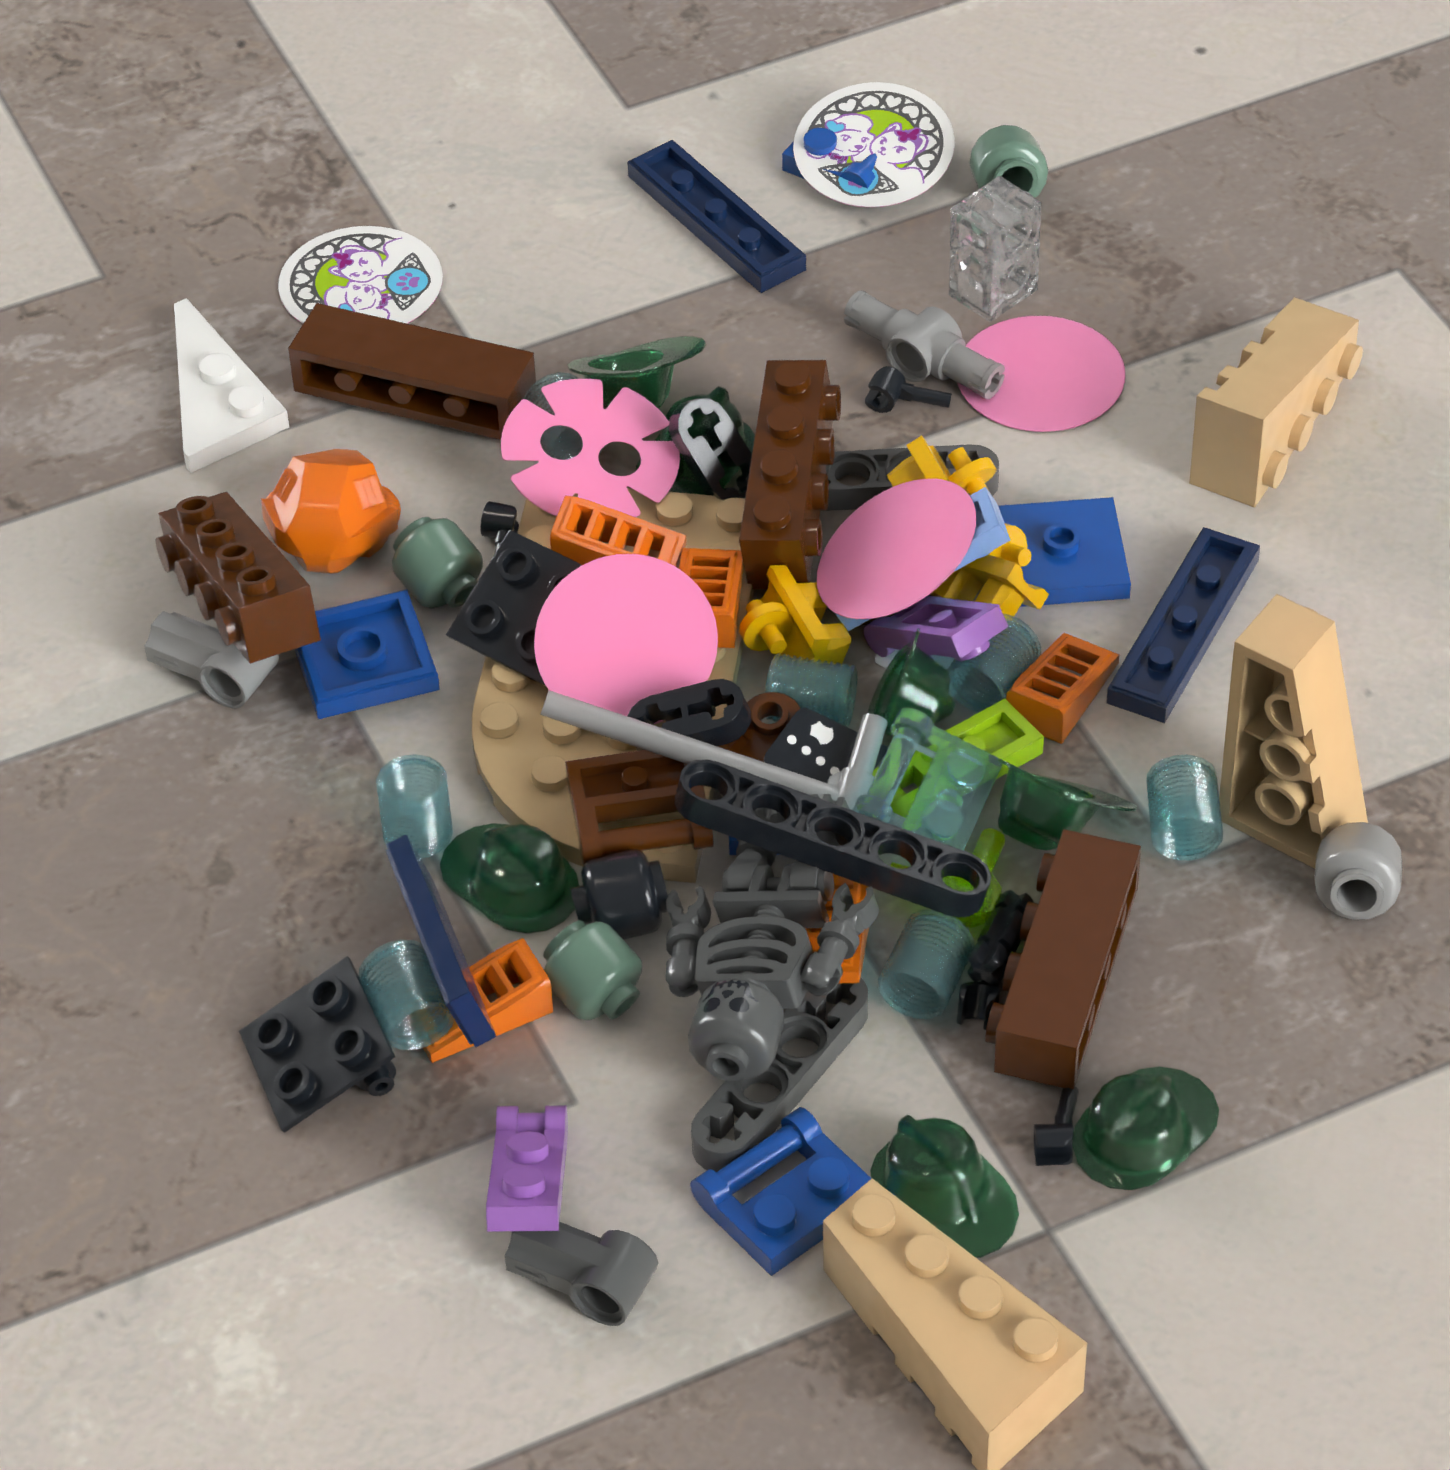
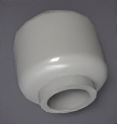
[1314,822,1402,920]

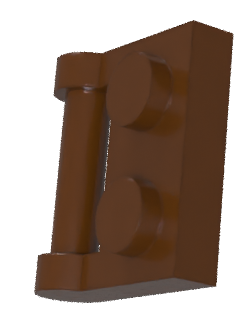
[565,750,714,865]

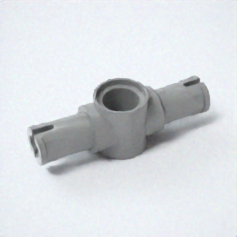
[844,290,1005,399]

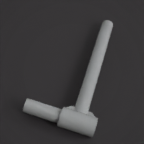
[540,690,888,815]

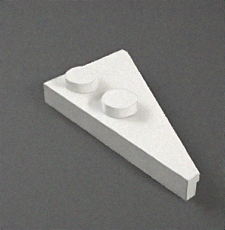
[174,298,289,473]

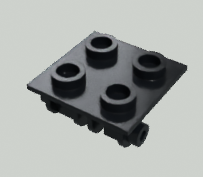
[446,529,582,686]
[239,956,396,1133]

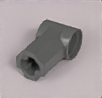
[505,1222,658,1326]

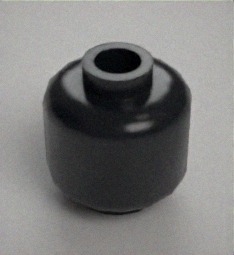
[570,849,668,940]

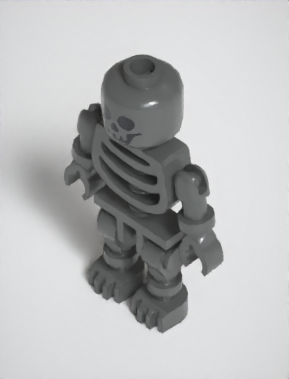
[665,794,879,1081]

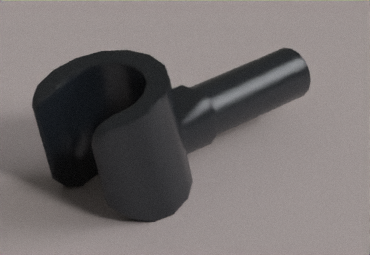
[865,366,952,413]
[480,501,519,553]
[956,976,1004,1030]
[1034,1087,1079,1166]

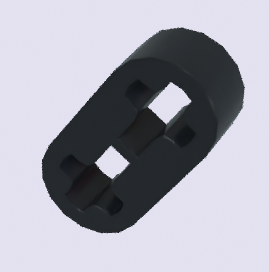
[669,398,752,500]
[627,679,751,751]

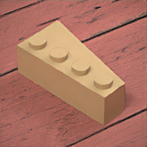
[1189,297,1363,508]
[1217,594,1368,869]
[823,1178,1087,1470]

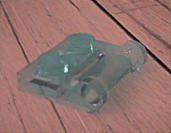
[852,708,1004,851]

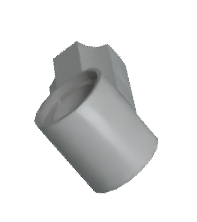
[145,611,279,708]

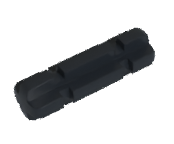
[967,890,1034,985]

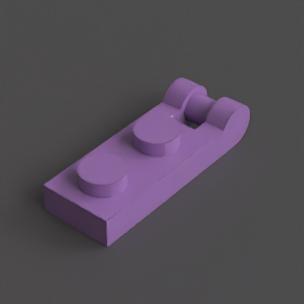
[863,596,1009,661]
[486,1105,568,1232]

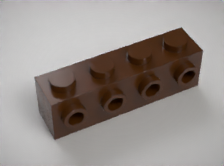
[288,303,537,440]
[739,360,841,589]
[155,491,321,664]
[985,829,1141,1089]

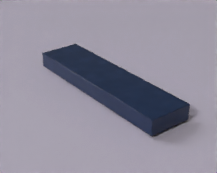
[627,140,806,293]
[1106,527,1260,723]
[385,834,497,1048]

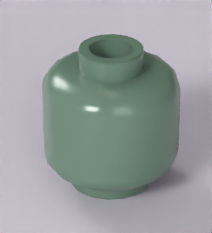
[969,125,1048,208]
[392,517,483,608]
[543,920,642,1020]

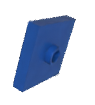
[998,497,1131,607]
[295,590,440,719]

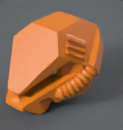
[261,449,401,574]

